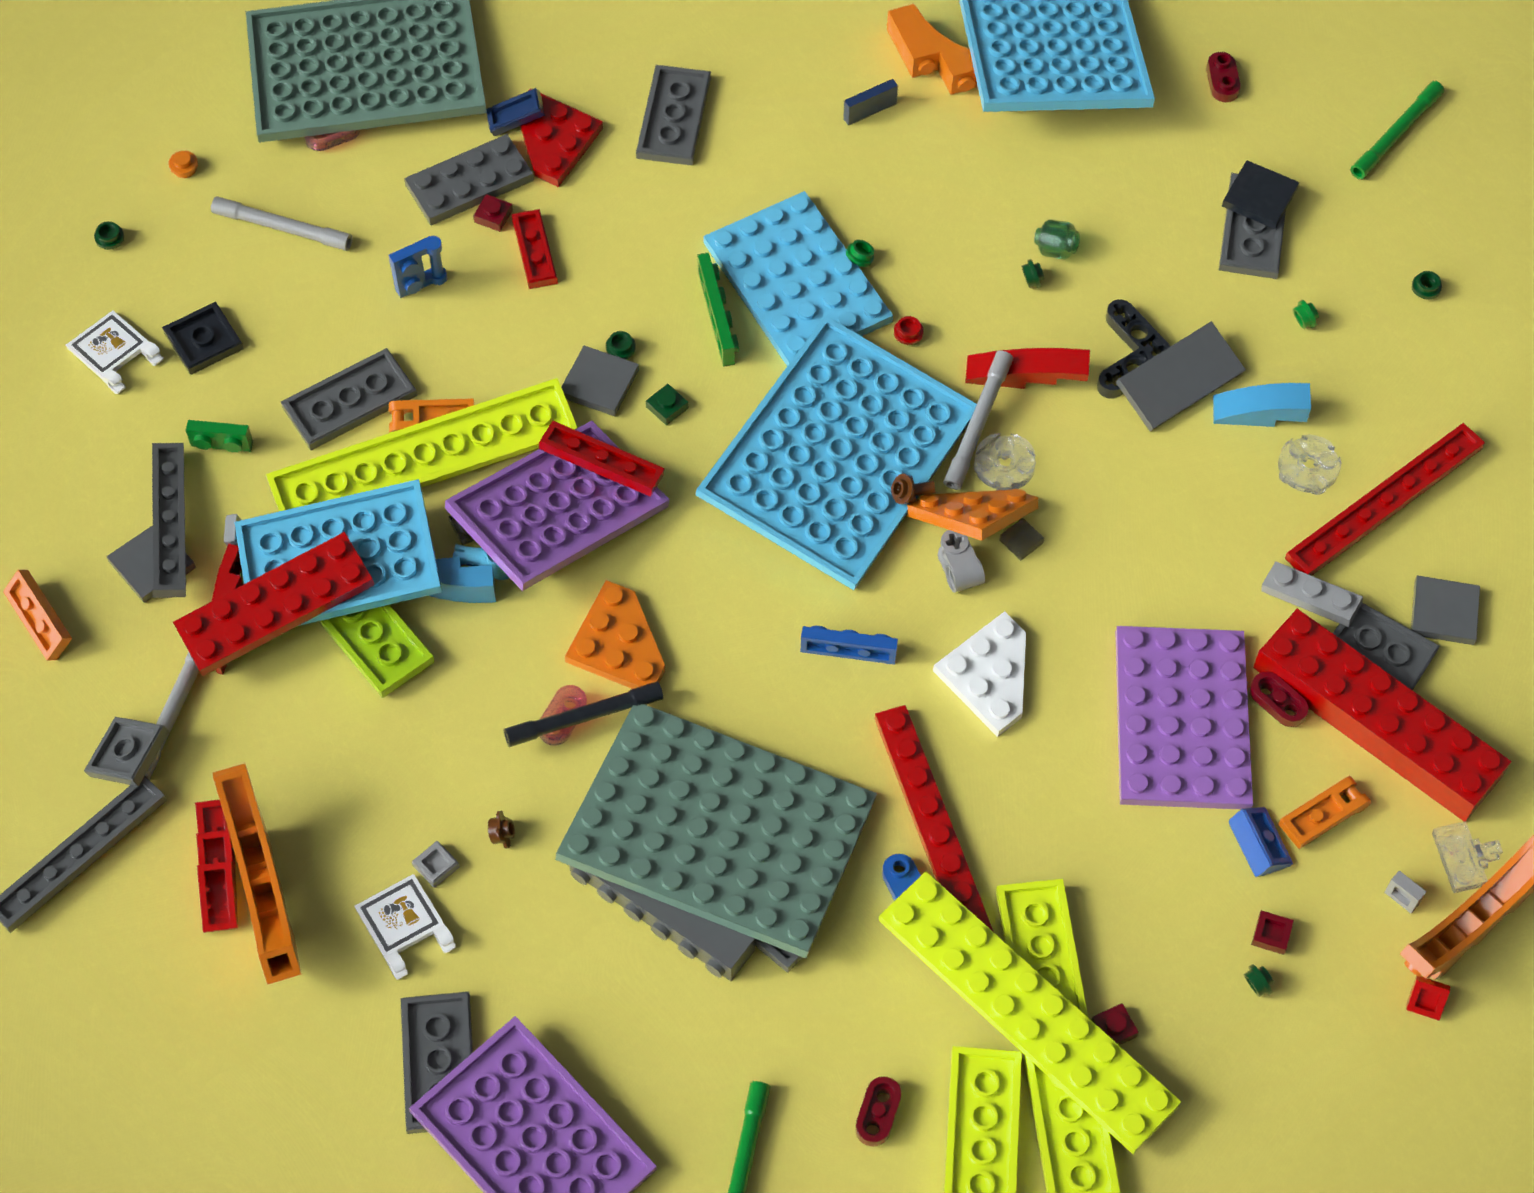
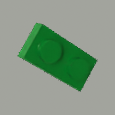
[185,420,253,453]

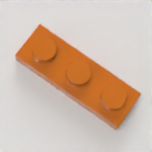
[3,570,72,661]

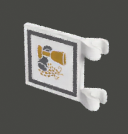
[66,311,163,394]
[355,874,456,980]

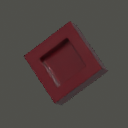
[473,194,513,232]
[1251,910,1294,955]
[1091,1003,1139,1045]

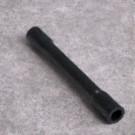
[503,681,663,747]

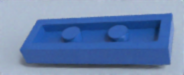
[800,625,898,665]

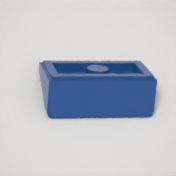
[1229,807,1293,877]

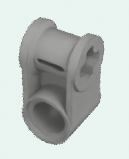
[938,530,985,593]

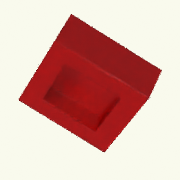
[1406,975,1450,1021]

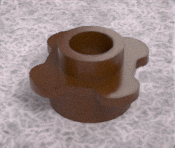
[488,810,515,849]

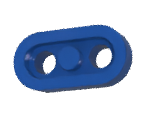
[882,854,921,901]

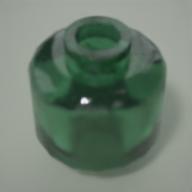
[1034,219,1080,260]

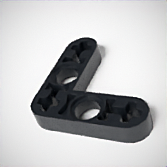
[1097,299,1171,399]

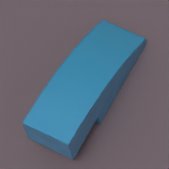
[1213,383,1311,427]
[428,557,496,603]

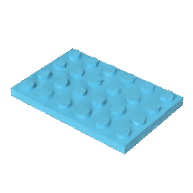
[703,191,893,366]
[234,479,442,626]

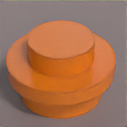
[168,150,198,178]

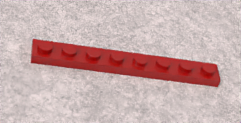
[1285,423,1485,576]
[874,705,994,932]

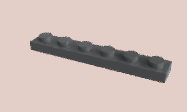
[152,443,186,598]
[0,776,167,933]

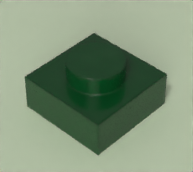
[646,384,689,426]

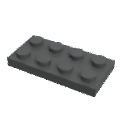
[404,134,534,226]

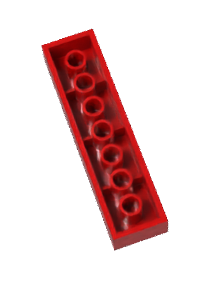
[1253,608,1511,822]

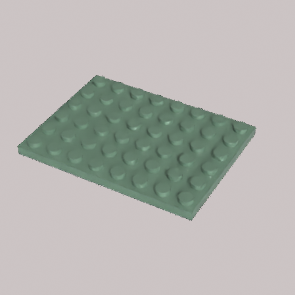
[246,0,487,143]
[556,704,877,958]

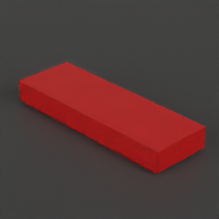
[511,209,558,289]

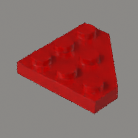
[520,88,603,187]

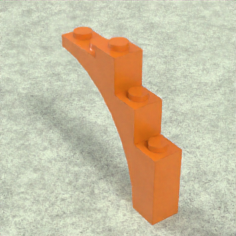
[887,4,978,95]
[212,763,301,985]
[1400,835,1534,980]

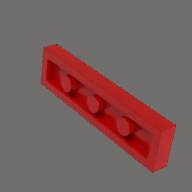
[538,421,665,497]

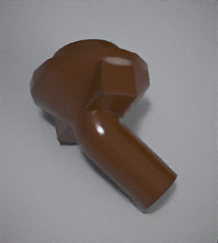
[891,474,936,505]

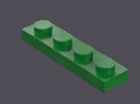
[697,252,739,367]

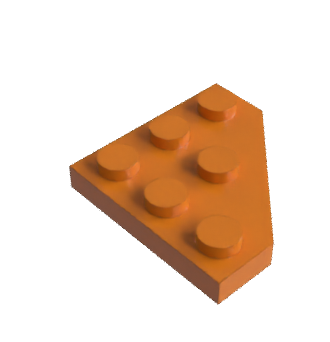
[907,489,1038,541]
[565,580,665,689]

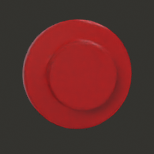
[894,316,924,345]

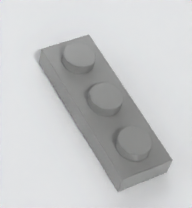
[1261,561,1363,627]

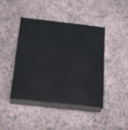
[1222,160,1300,229]
[162,301,244,375]

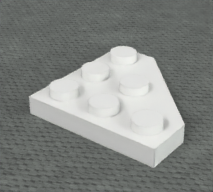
[933,611,1026,737]

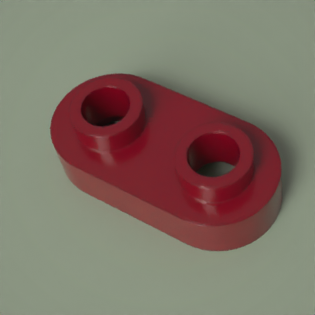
[1206,52,1241,103]
[1250,672,1309,727]
[855,1076,901,1147]

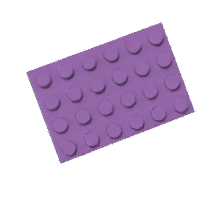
[445,421,670,591]
[1115,626,1253,809]
[409,1016,657,1193]

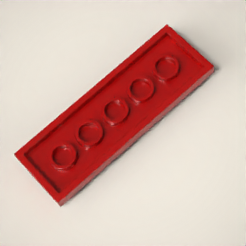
[173,532,375,677]

